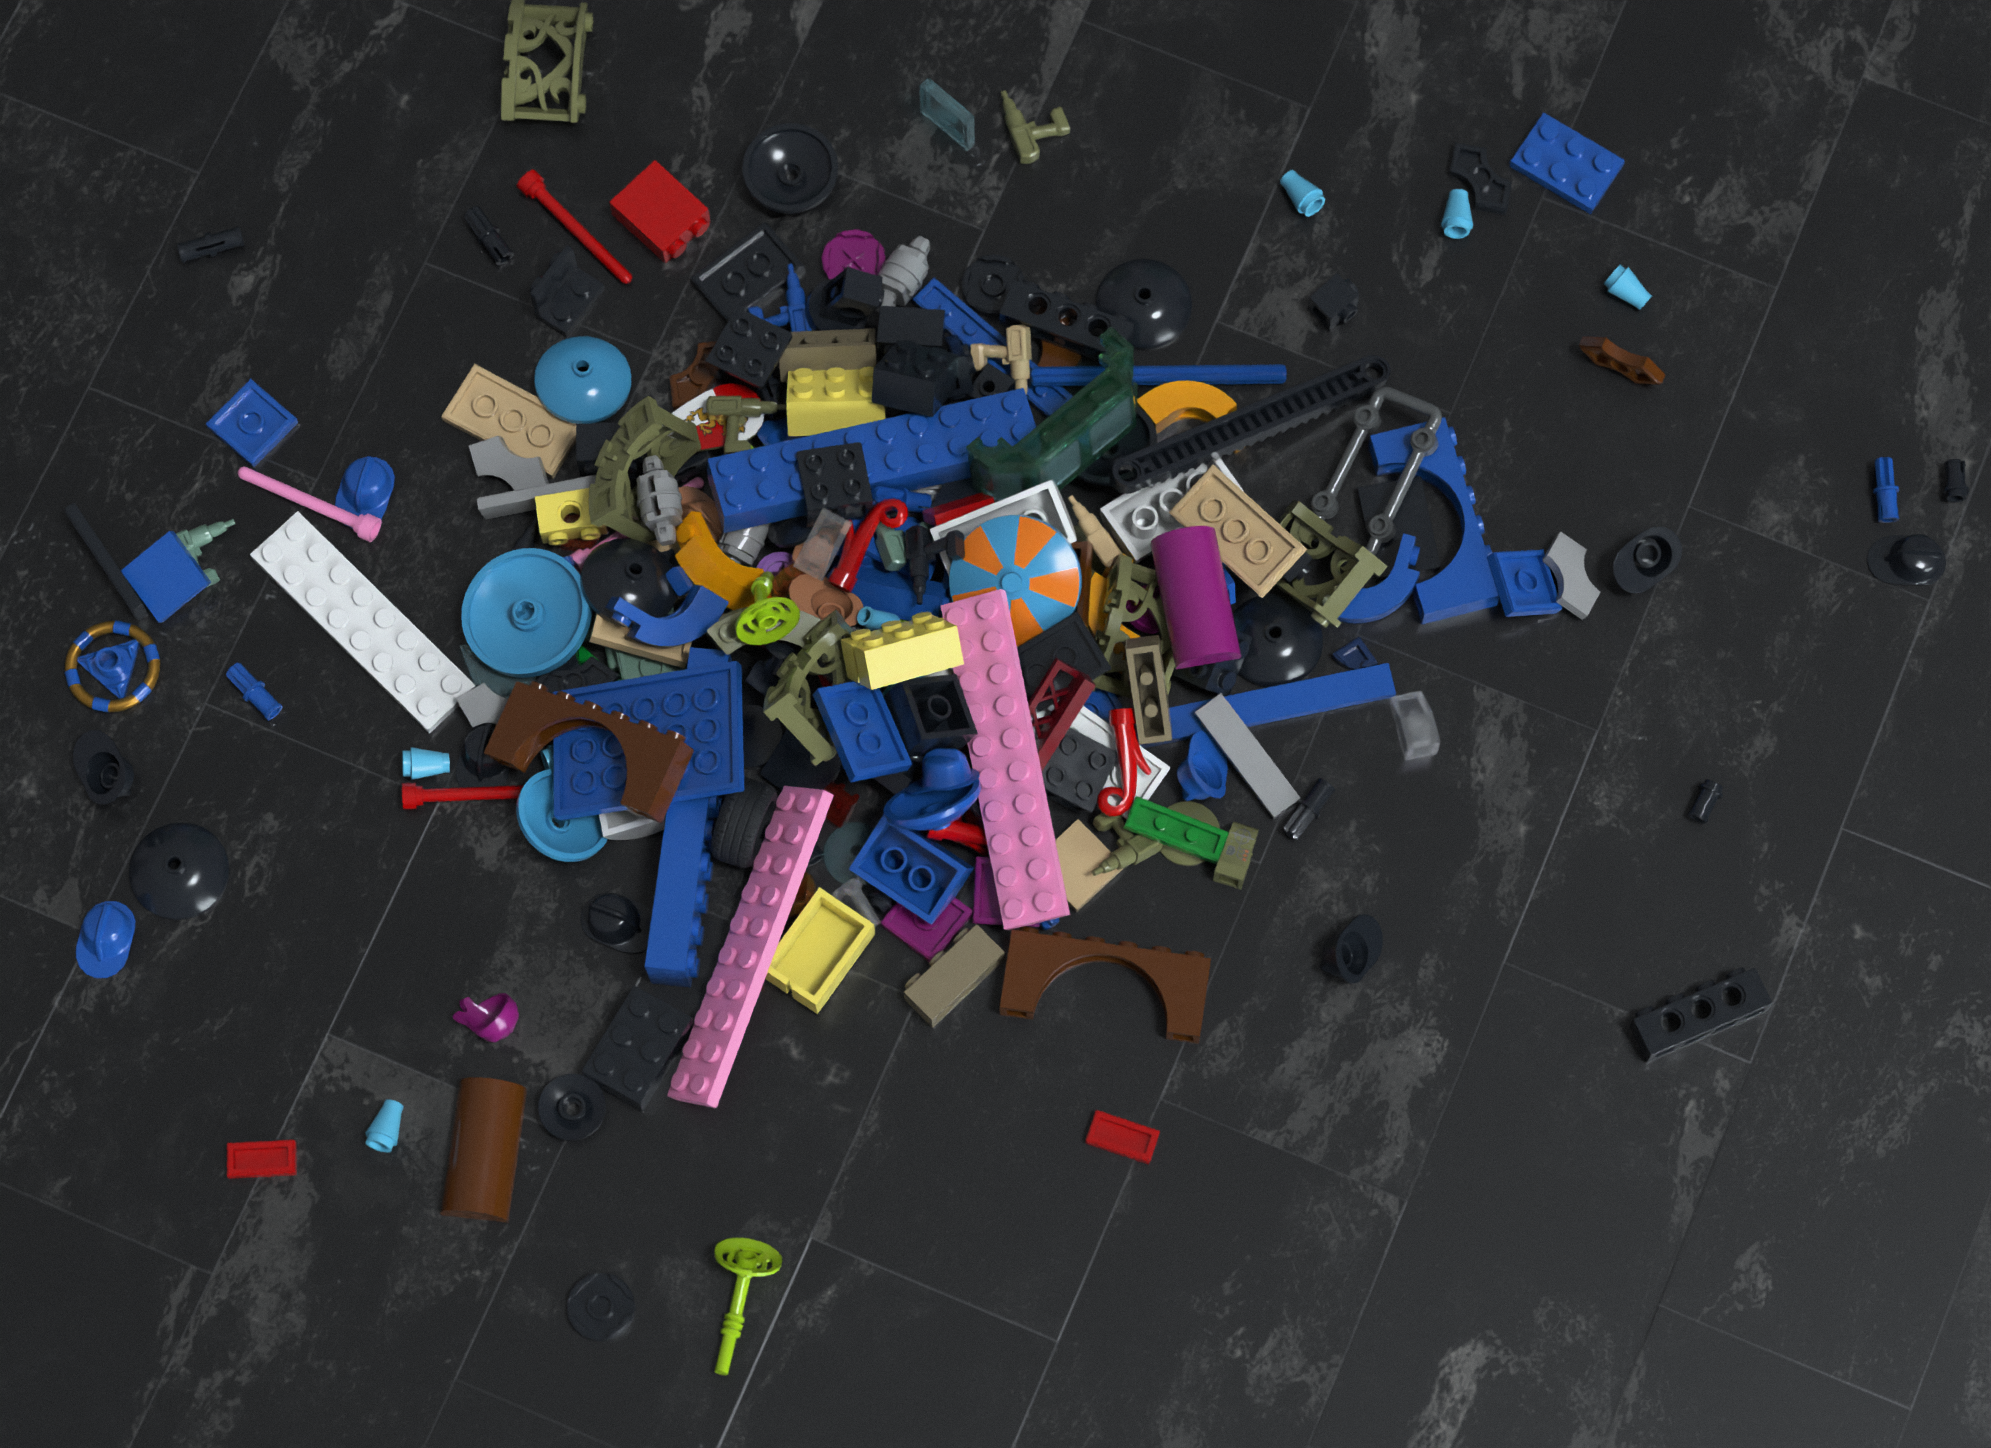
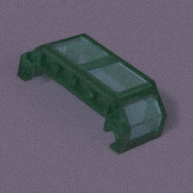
[966,327,1138,502]

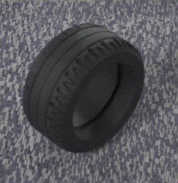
[710,777,777,868]

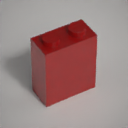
[609,160,711,264]

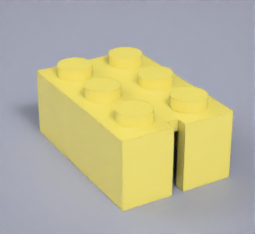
[786,367,886,436]
[840,612,964,690]
[765,887,875,1014]

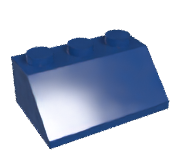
[849,815,974,924]

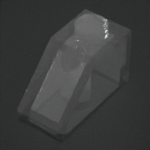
[793,507,853,581]
[1389,691,1440,761]

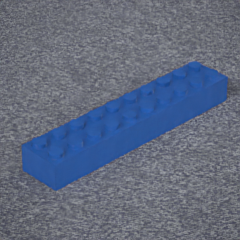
[707,388,1042,533]
[645,647,732,988]

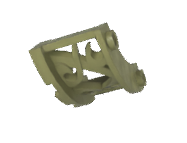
[501,0,593,123]
[589,396,701,543]
[1275,500,1388,628]
[1093,554,1175,699]
[704,607,844,661]
[763,609,881,766]

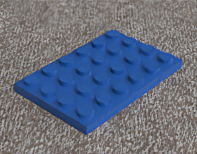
[553,661,744,821]

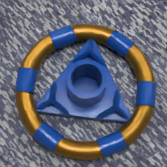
[64,621,160,713]

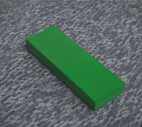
[1123,796,1229,865]

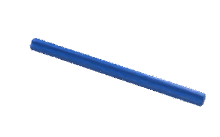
[1031,364,1287,386]

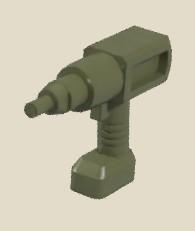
[1001,90,1070,164]
[706,396,787,455]
[1092,812,1163,876]

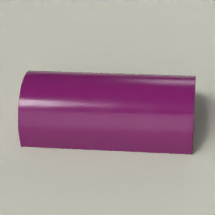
[1150,526,1241,669]

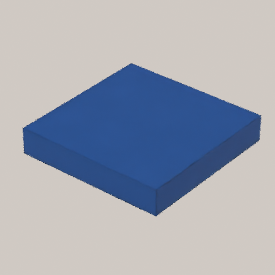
[206,379,299,468]
[121,531,212,623]
[1487,549,1562,617]

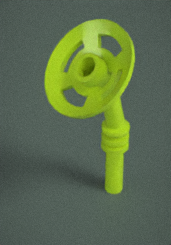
[735,571,800,645]
[714,1238,782,1375]

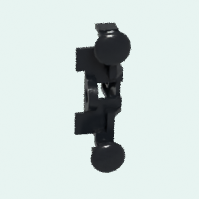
[745,640,925,795]

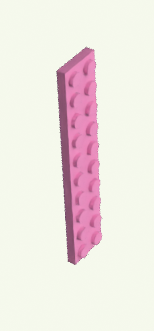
[941,589,1070,930]
[667,786,834,1108]

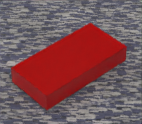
[922,493,994,526]
[1085,1110,1160,1165]
[227,1140,297,1179]

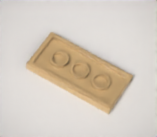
[441,364,576,479]
[1169,465,1307,598]

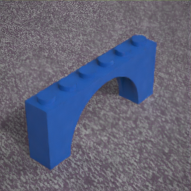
[1368,417,1499,624]

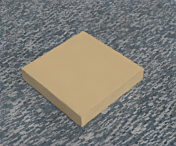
[1055,819,1124,912]

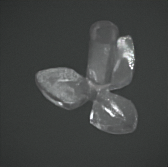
[832,876,881,927]

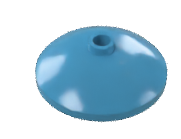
[535,336,631,424]
[516,768,608,862]

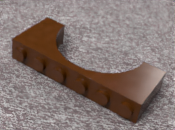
[484,681,694,823]
[1000,927,1211,1044]

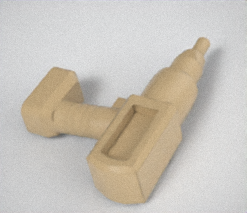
[970,325,1032,395]
[1068,495,1122,568]

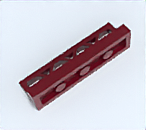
[1028,658,1096,771]

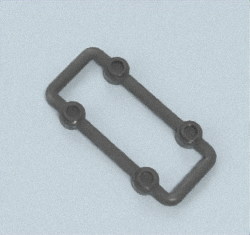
[1311,386,1442,555]

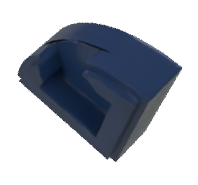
[1332,637,1378,670]

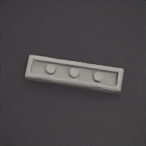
[477,474,597,520]
[1194,693,1301,819]

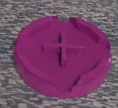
[822,229,886,280]

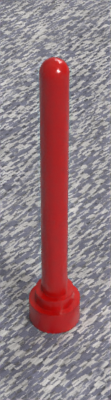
[517,169,632,284]
[402,783,524,809]

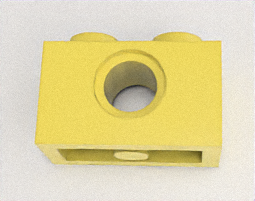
[535,488,608,546]

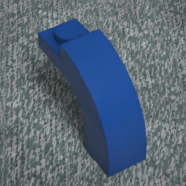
[1338,533,1421,624]
[605,585,729,646]

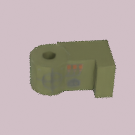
[1213,821,1259,890]

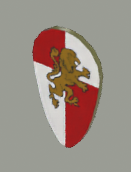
[662,383,765,452]

